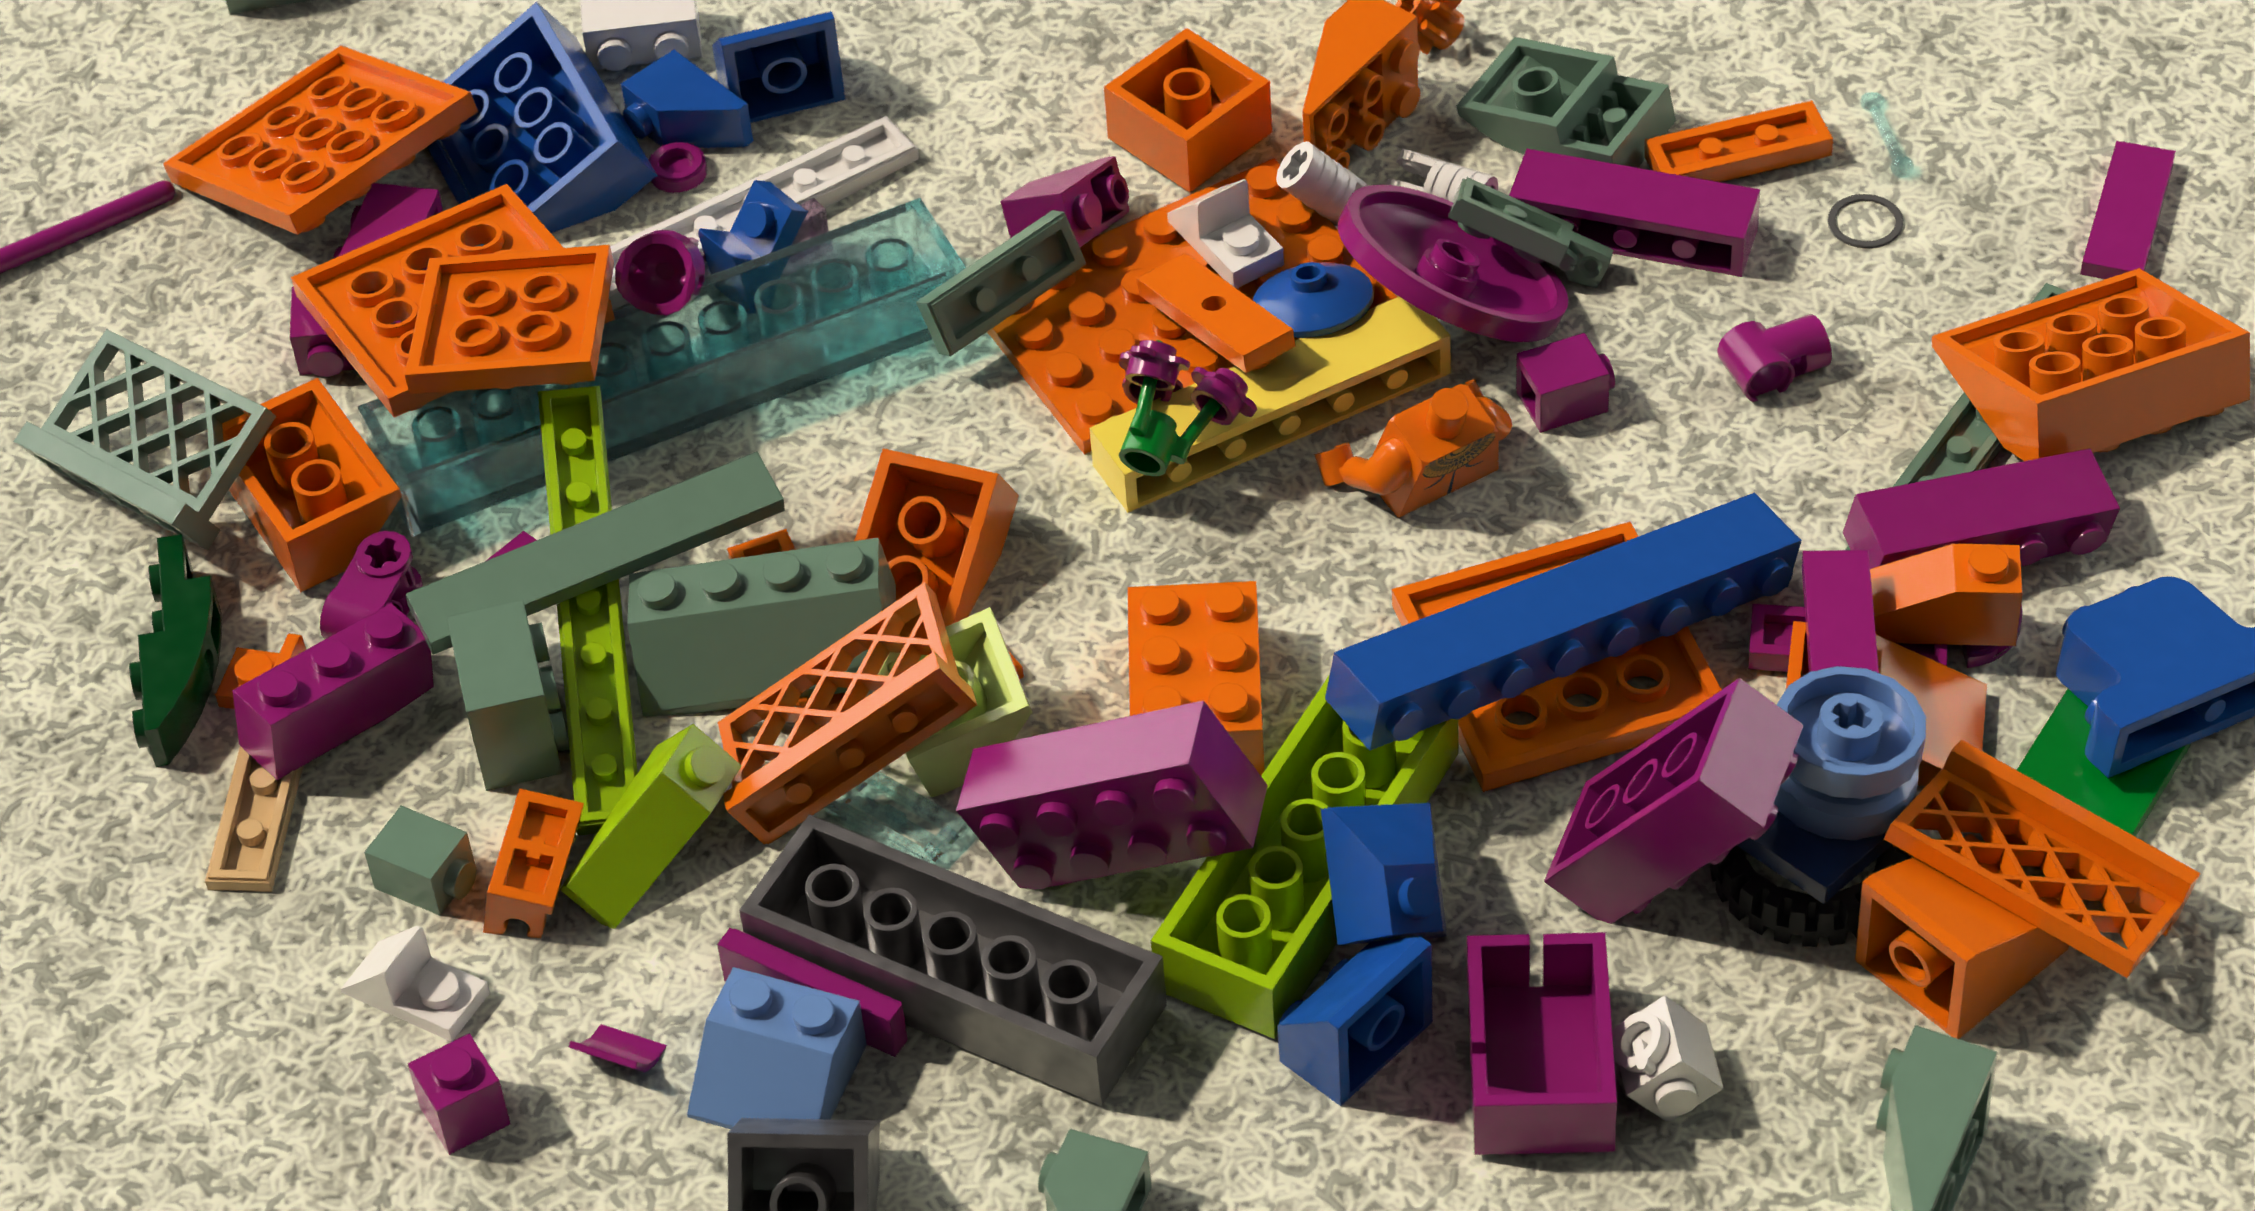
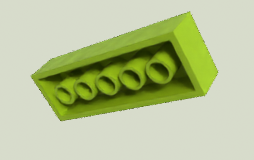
[1150,675,1459,1039]

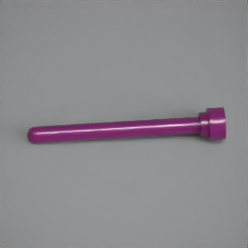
[0,180,176,274]

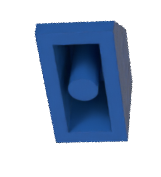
[621,49,754,148]

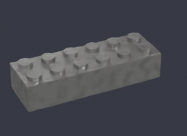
[739,814,1167,1106]

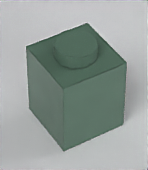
[364,805,477,916]

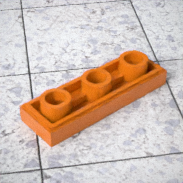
[1137,252,1295,373]

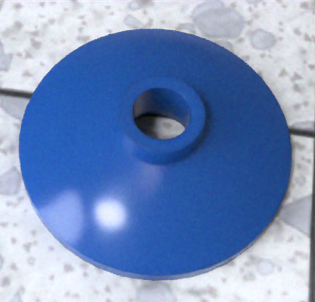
[1253,262,1374,338]

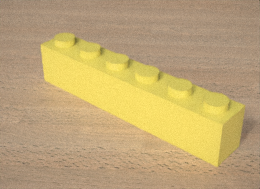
[1090,297,1451,513]

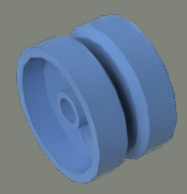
[1774,666,1926,841]

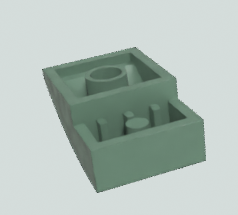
[1456,37,1676,168]

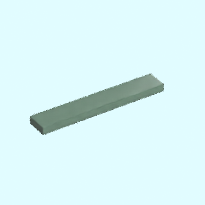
[406,451,785,655]

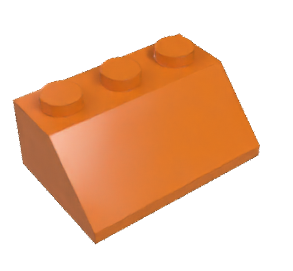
[222,377,402,592]

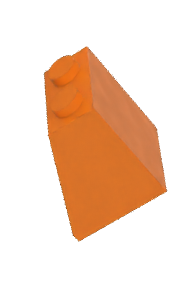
[1855,834,2069,1039]

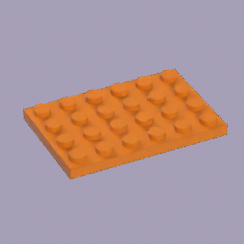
[987,158,1397,454]

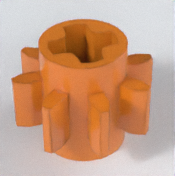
[1395,0,1465,55]

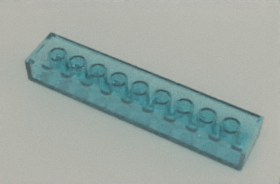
[357,198,966,536]

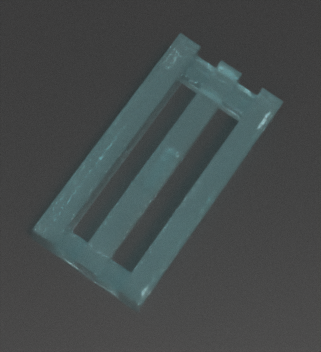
[824,771,969,865]

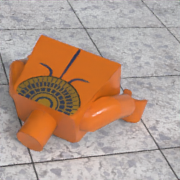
[1314,379,1512,518]

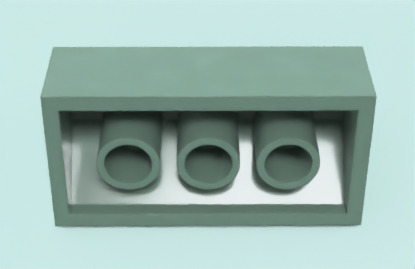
[627,538,896,717]

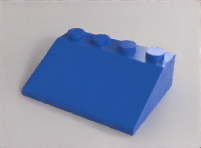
[427,2,657,246]

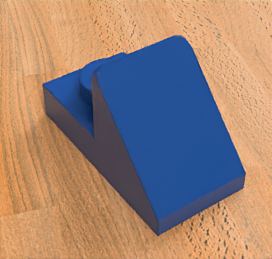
[698,180,808,314]

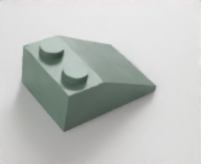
[1876,1025,1997,1211]

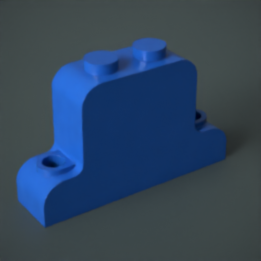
[2056,577,2255,778]

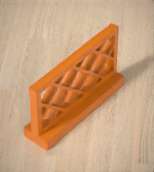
[718,582,977,845]
[1884,739,2201,978]

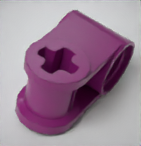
[320,531,423,640]

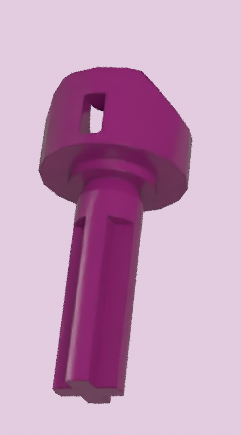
[615,230,706,315]

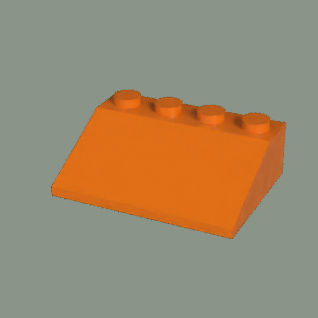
[1932,268,2250,461]

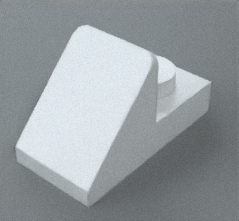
[1167,179,1284,289]
[341,926,490,1042]

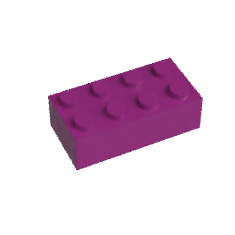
[1544,678,1804,924]
[956,701,1268,890]

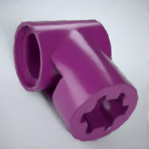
[1717,314,1832,402]

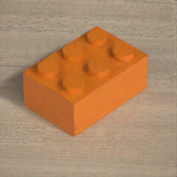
[1128,581,1265,776]

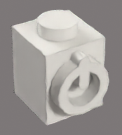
[1612,996,1724,1121]

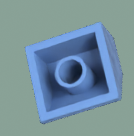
[687,967,867,1129]

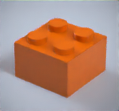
[1104,28,1272,192]

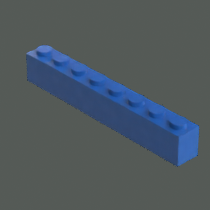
[1325,493,1802,751]

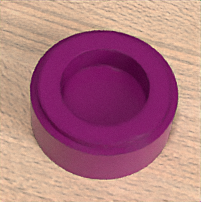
[649,142,707,193]

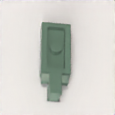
[1448,177,1613,288]

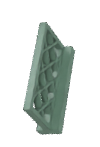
[14,329,276,551]

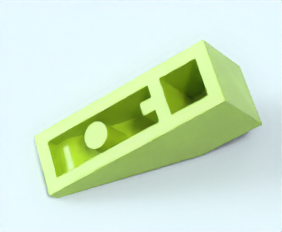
[560,724,742,929]

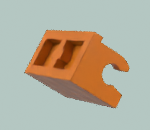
[483,788,584,938]

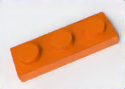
[1644,100,1833,182]

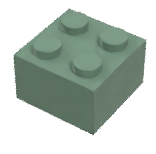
[446,600,570,791]

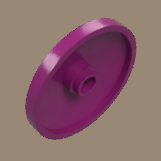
[1338,185,1568,342]

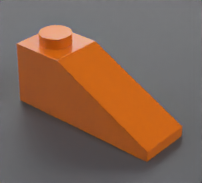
[1870,544,2022,646]

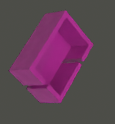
[1467,932,1617,1155]

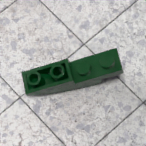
[129,534,222,767]

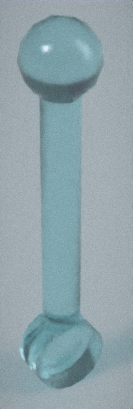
[1860,92,1914,178]

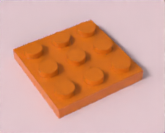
[404,245,614,394]

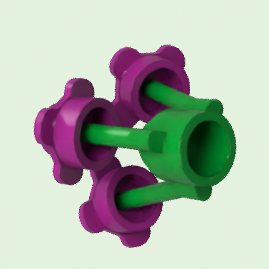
[1119,340,1257,476]

